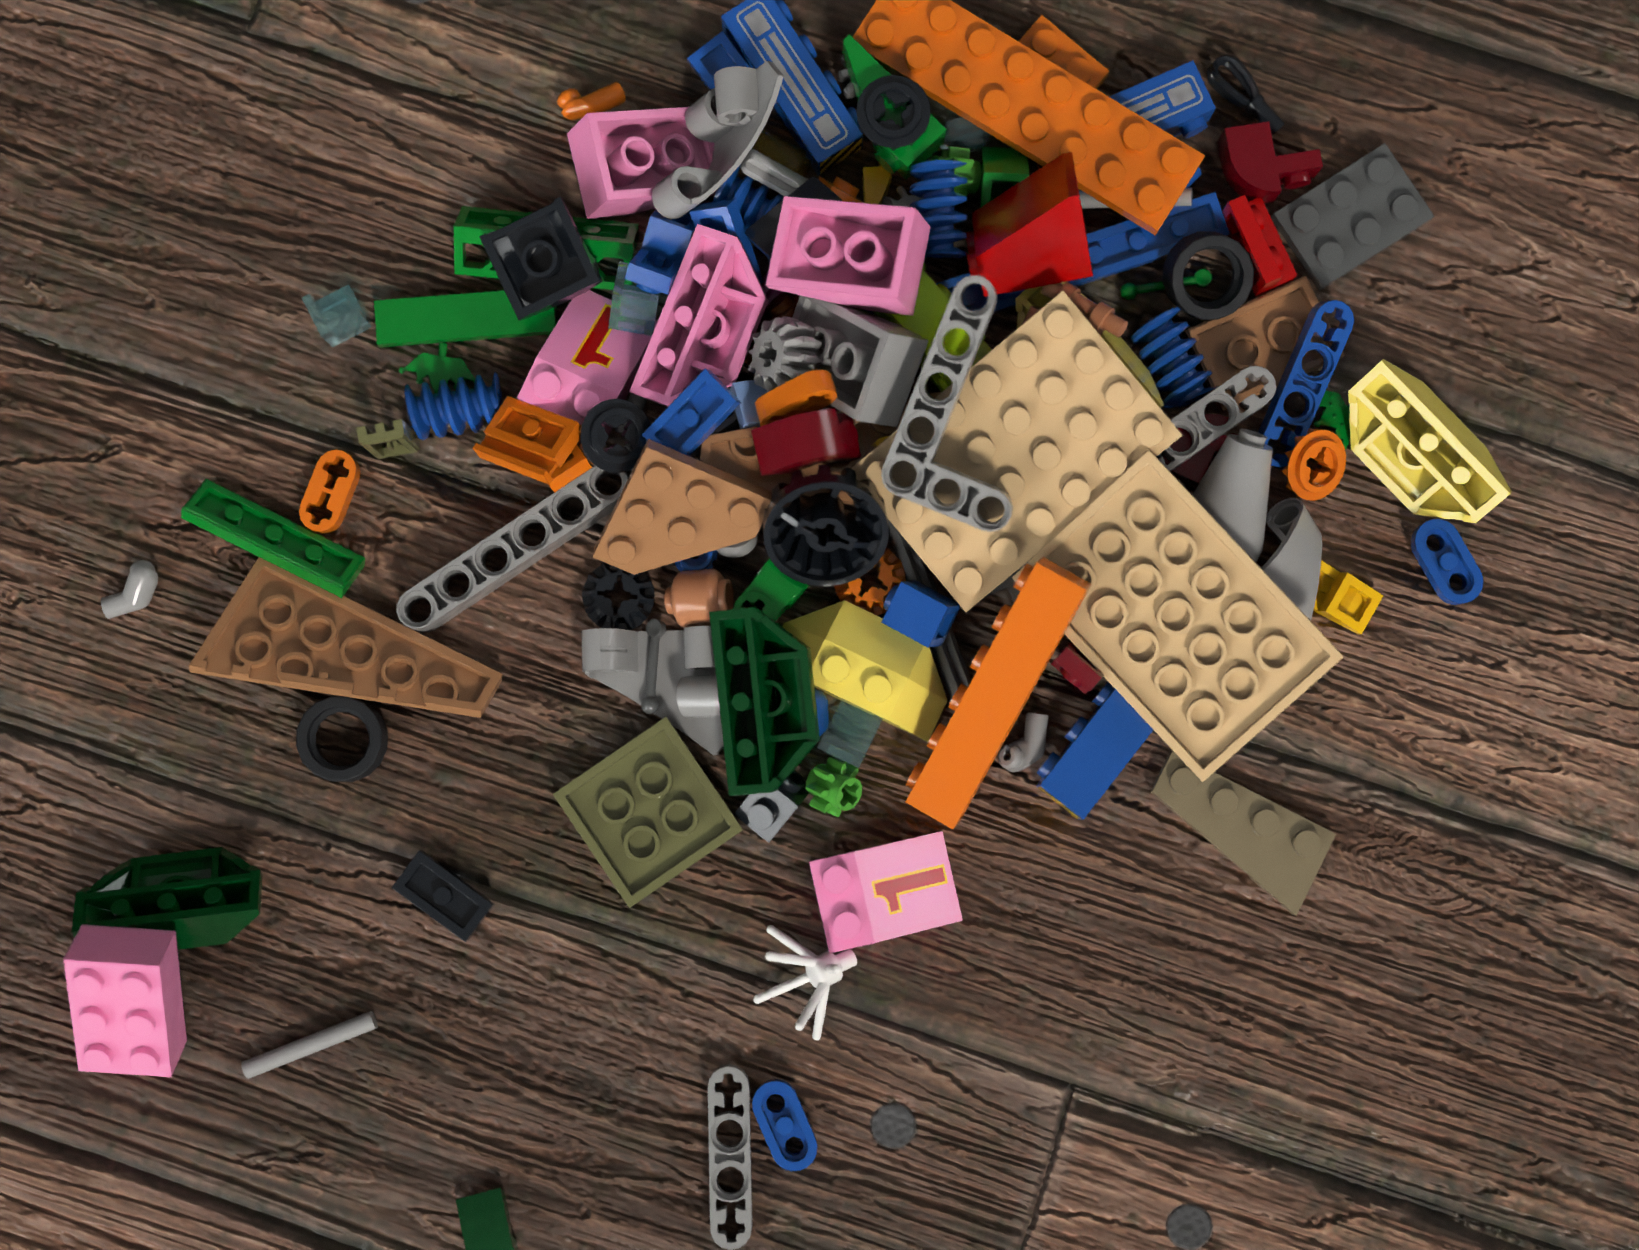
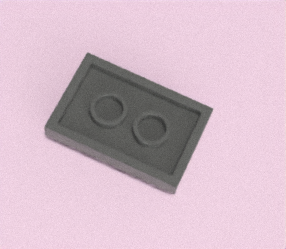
[1271,143,1435,291]

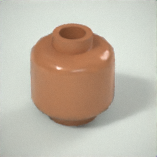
[664,568,735,628]

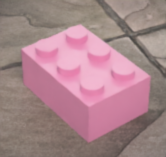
[63,925,187,1077]

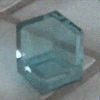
[608,261,660,336]
[301,284,372,347]
[817,702,883,769]

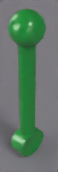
[1120,269,1212,300]

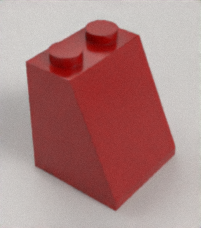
[965,152,1093,297]

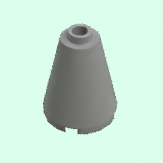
[1192,429,1273,562]

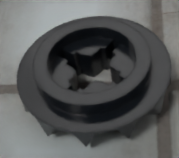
[856,75,931,151]
[579,399,651,473]
[582,562,655,630]

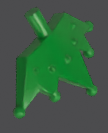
[399,342,475,394]
[1314,390,1350,450]

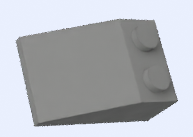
[792,295,928,427]

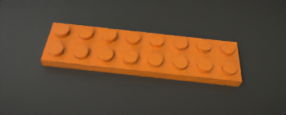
[853,0,1205,236]

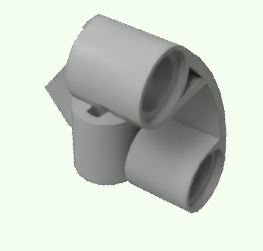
[652,61,784,219]
[1261,498,1322,621]
[581,626,724,755]

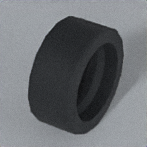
[1162,231,1254,320]
[296,696,388,782]

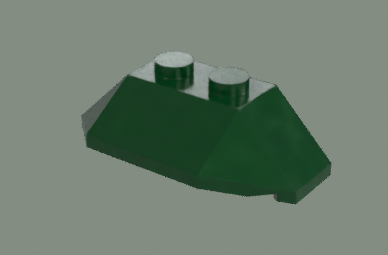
[709,607,820,796]
[71,847,263,950]

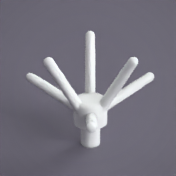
[753,925,857,1041]

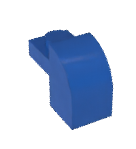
[625,210,695,294]

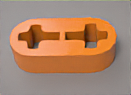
[755,370,837,426]
[299,449,361,534]

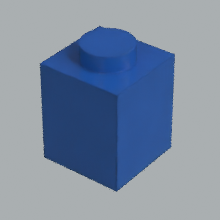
[881,580,961,648]

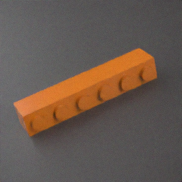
[905,557,1092,830]

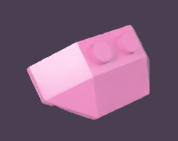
[629,224,768,407]

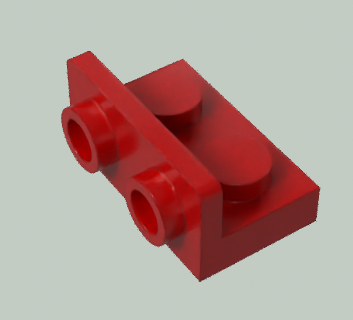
[1222,195,1297,296]

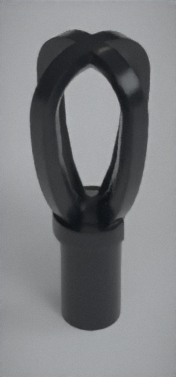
[1207,54,1285,136]

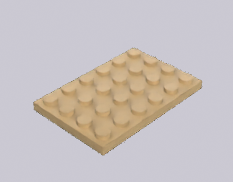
[851,291,1182,612]
[1012,450,1344,782]

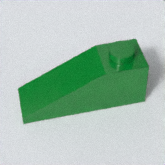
[843,34,947,180]

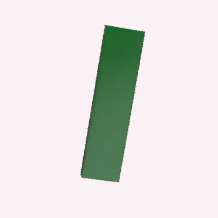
[374,290,557,348]
[181,479,365,598]

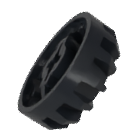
[763,465,889,586]

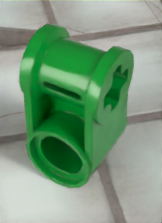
[733,559,809,622]

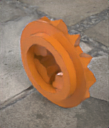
[1281,428,1346,501]
[834,548,906,615]

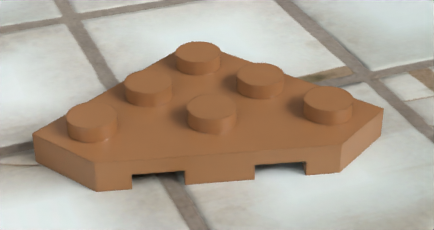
[593,439,772,575]

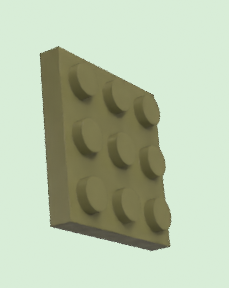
[553,717,744,908]

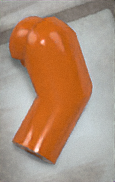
[557,82,626,121]

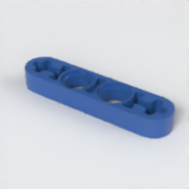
[1258,300,1354,467]

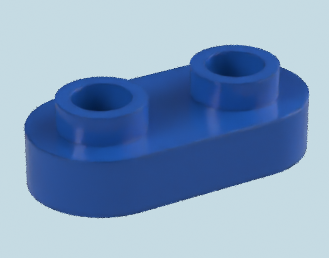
[1411,519,1483,605]
[752,1079,817,1171]

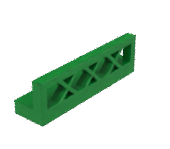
[453,206,639,292]

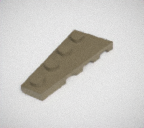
[1150,751,1336,916]

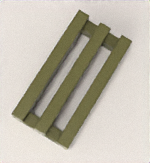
[356,419,421,459]

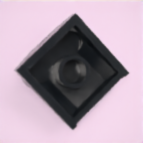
[479,197,603,320]

